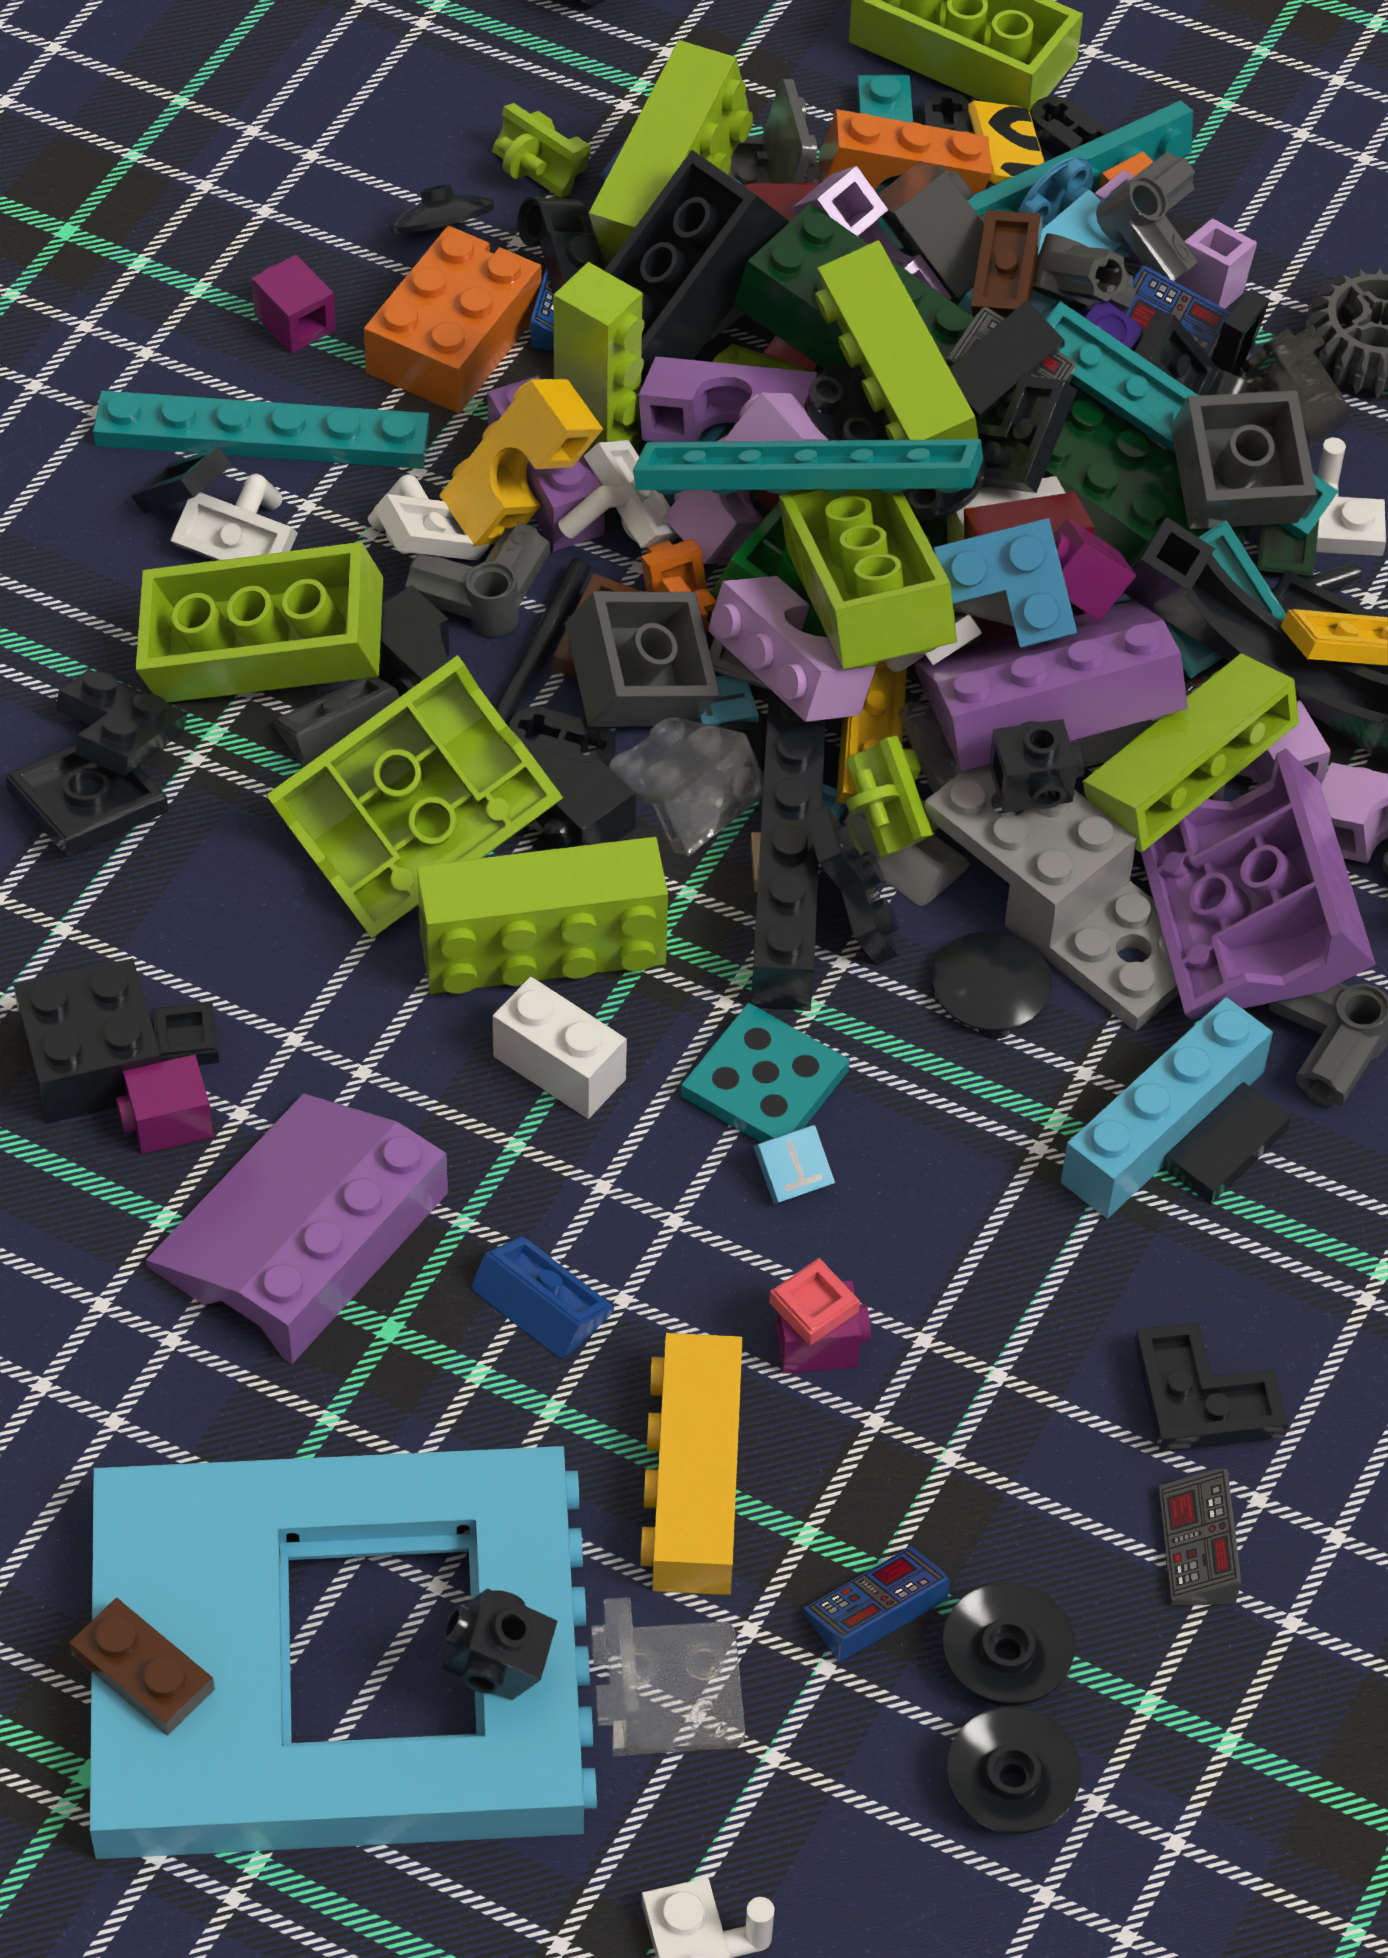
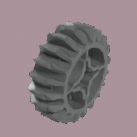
[1304,266,1388,399]

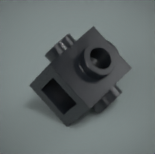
[989,719,1084,813]
[442,1588,558,1700]

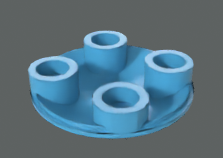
[1018,157,1095,229]

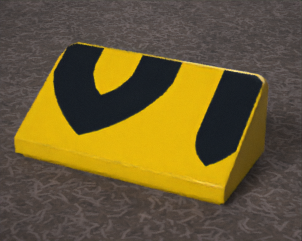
[968,100,1044,185]

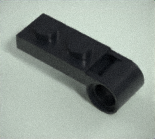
[517,197,605,294]
[1135,310,1255,396]

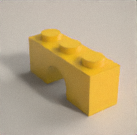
[439,379,603,546]

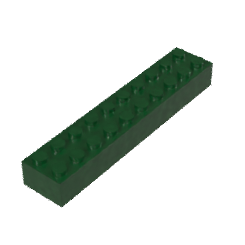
[733,203,1252,567]

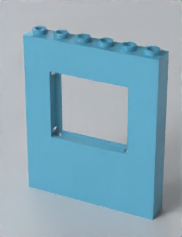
[90,1446,597,1859]

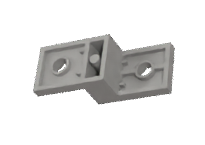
[924,764,1179,1032]

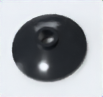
[389,184,495,234]
[942,1583,1075,1706]
[946,1707,1081,1834]

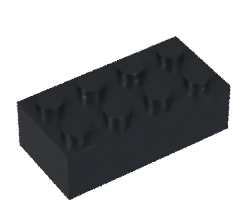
[604,150,790,388]

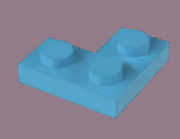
[934,518,1078,649]

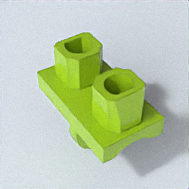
[492,103,591,198]
[846,736,939,858]

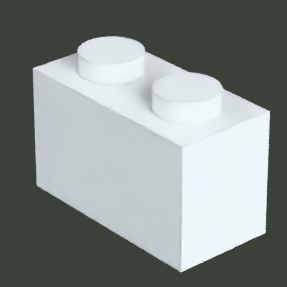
[493,976,627,1119]

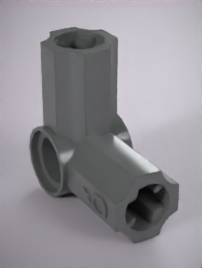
[1096,152,1198,281]
[1032,233,1136,312]
[405,522,550,637]
[1269,983,1388,1108]

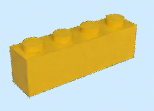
[640,1333,742,1595]

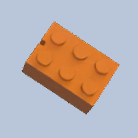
[364,225,542,414]

